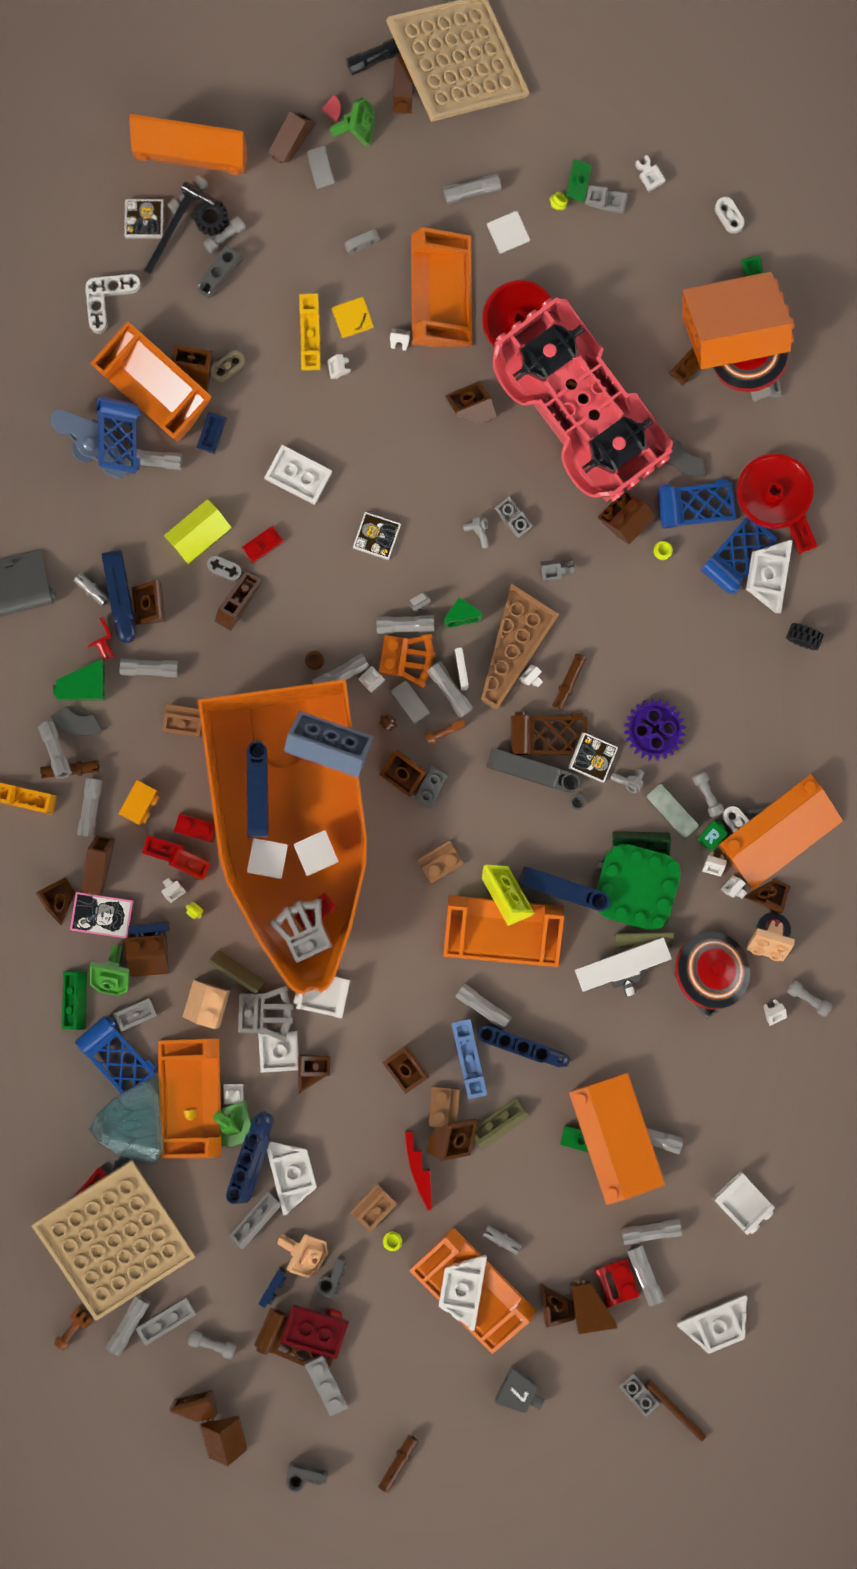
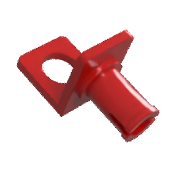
[87,617,115,662]

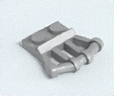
[270,899,333,963]
[238,986,294,1042]

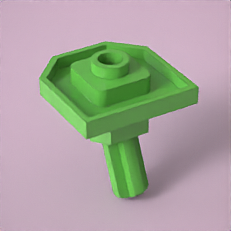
[330,98,375,146]
[90,945,130,996]
[213,1101,252,1147]

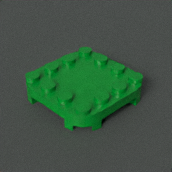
[596,843,680,930]

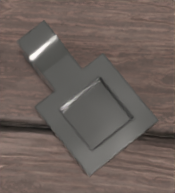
[540,558,575,581]

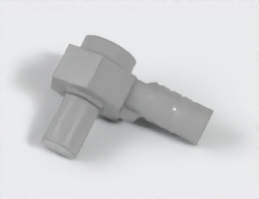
[463,516,489,549]
[611,769,645,793]

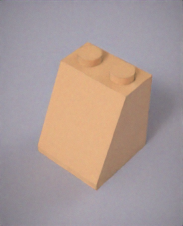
[182,980,231,1029]

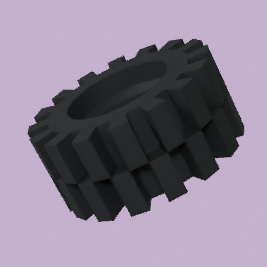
[194,199,229,236]
[786,623,824,651]

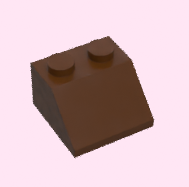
[125,935,169,977]

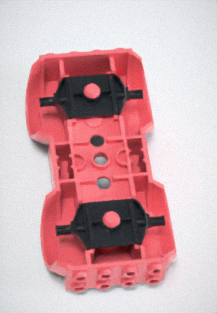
[493,297,673,503]

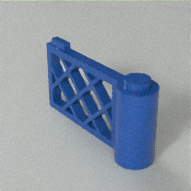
[96,396,140,473]
[657,479,737,529]
[701,517,778,595]
[75,1016,156,1099]

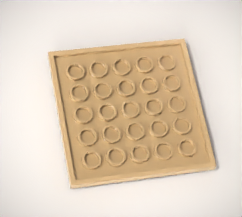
[386,0,530,122]
[31,1160,195,1321]

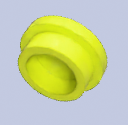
[550,192,568,210]
[653,541,673,560]
[185,902,204,919]
[383,1231,402,1251]

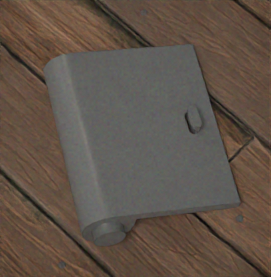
[0,550,56,617]

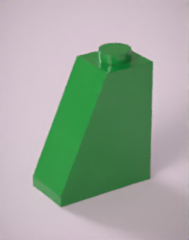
[53,660,105,701]

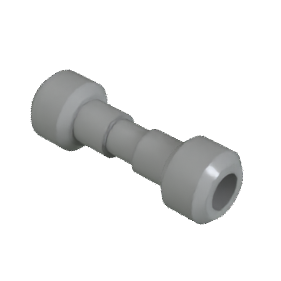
[168,175,208,214]
[203,216,246,254]
[692,771,724,818]
[787,980,832,1017]
[188,1330,236,1359]

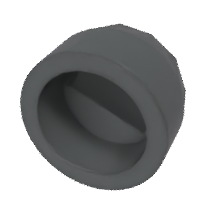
[570,794,586,810]

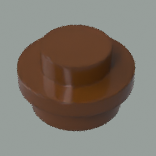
[305,651,324,670]
[379,714,398,731]

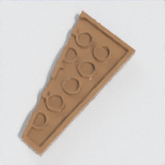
[481,584,559,710]

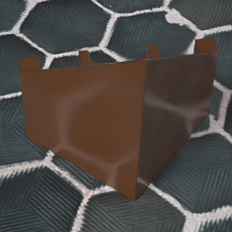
[36,878,75,925]
[744,878,790,913]
[540,1283,575,1328]

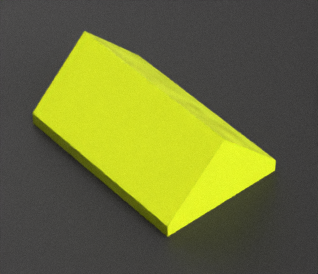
[164,499,232,565]
[482,864,535,926]

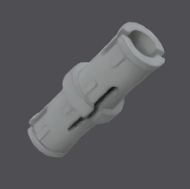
[73,572,109,606]
[482,1225,522,1255]

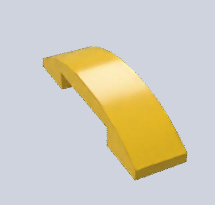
[299,294,320,371]

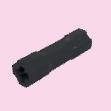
[346,38,401,75]

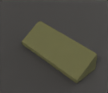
[614,932,674,949]
[208,951,265,994]
[474,1097,529,1149]

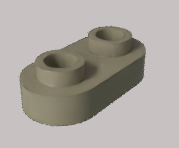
[211,351,245,382]

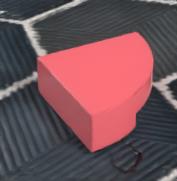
[322,95,341,123]

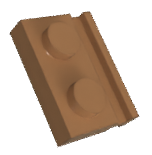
[162,704,202,738]
[417,840,464,884]
[429,1087,460,1127]
[350,1183,398,1232]

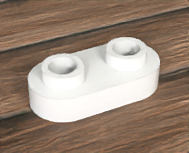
[715,197,744,234]
[722,806,749,833]

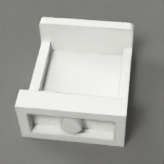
[294,977,350,1018]
[712,1172,775,1235]

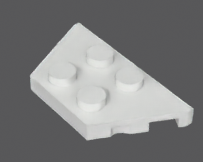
[746,540,792,613]
[267,1141,317,1216]
[439,1255,487,1331]
[676,1294,747,1354]

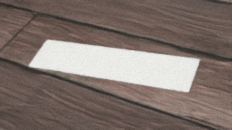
[575,938,672,992]

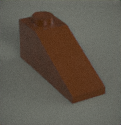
[215,571,262,631]

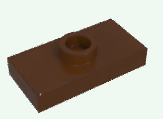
[669,347,700,386]

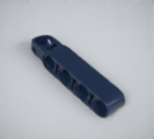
[102,550,137,643]
[247,741,268,837]
[518,866,610,912]
[478,1025,570,1067]
[226,1111,274,1204]

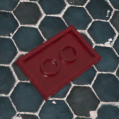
[281,1304,349,1360]

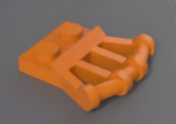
[379,634,436,688]

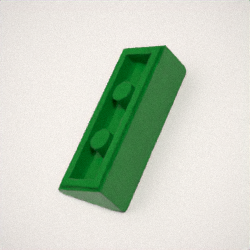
[62,971,87,1030]

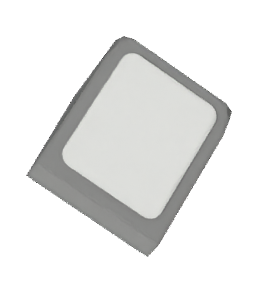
[408,592,431,613]

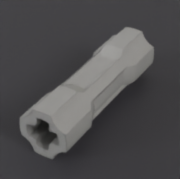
[443,173,501,204]
[123,448,183,470]
[376,615,434,634]
[312,654,370,684]
[120,658,179,678]
[427,661,473,718]
[38,721,72,779]
[77,778,103,838]
[455,983,512,1030]
[647,1128,684,1154]
[621,1218,682,1245]
[627,1244,664,1307]
[106,1295,150,1356]

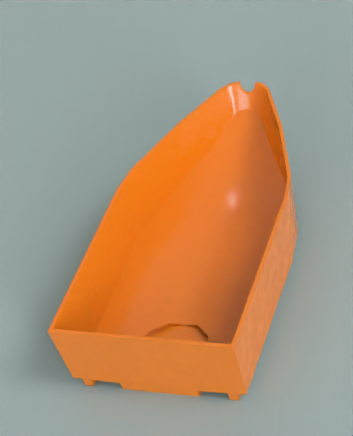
[198,679,367,995]

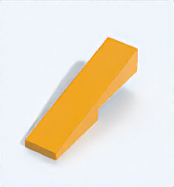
[0,783,57,815]

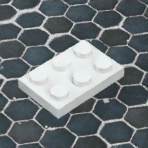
[264,445,333,505]

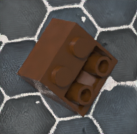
[171,345,214,393]
[597,491,655,544]

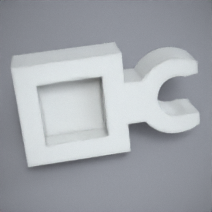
[635,155,666,192]

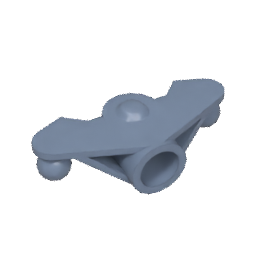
[50,410,127,479]

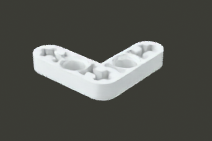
[85,274,141,334]

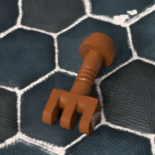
[425,720,466,745]
[54,1306,93,1351]

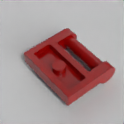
[594,1258,640,1308]

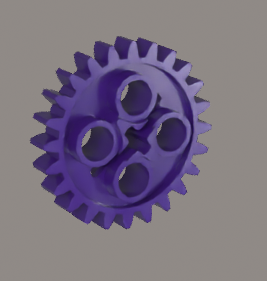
[623,699,686,761]

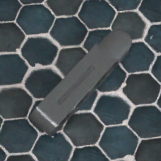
[486,748,580,793]

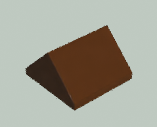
[132,580,165,625]
[379,748,428,797]
[382,1044,430,1094]
[200,1416,247,1466]

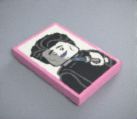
[70,892,134,938]

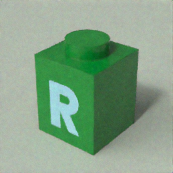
[696,821,728,852]

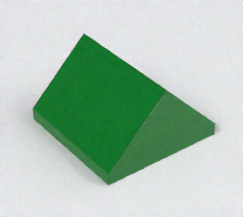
[444,597,482,629]

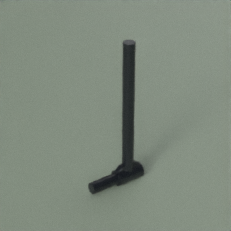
[144,181,218,274]

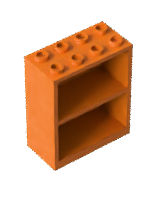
[682,272,795,370]

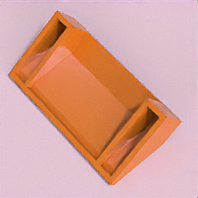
[129,114,248,175]
[411,227,472,347]
[90,321,212,443]
[717,774,843,891]
[443,895,564,967]
[158,1039,222,1158]
[569,1073,666,1205]
[409,1227,536,1354]

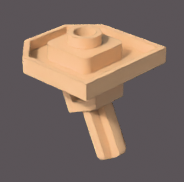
[277,1234,328,1278]

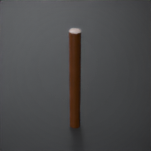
[645,1380,707,1442]

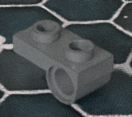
[415,765,449,808]
[317,1256,347,1299]

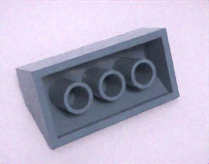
[284,711,374,777]

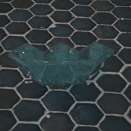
[89,1081,163,1164]

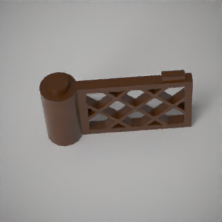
[511,712,587,755]
[254,1308,333,1368]

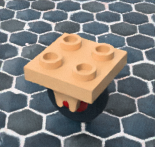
[746,912,795,961]

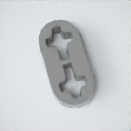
[344,230,380,254]
[207,556,242,582]

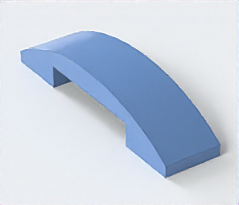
[451,1019,487,1099]

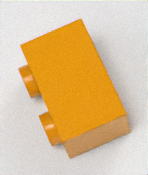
[118,780,160,825]

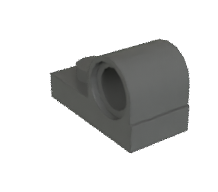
[286,1461,328,1492]

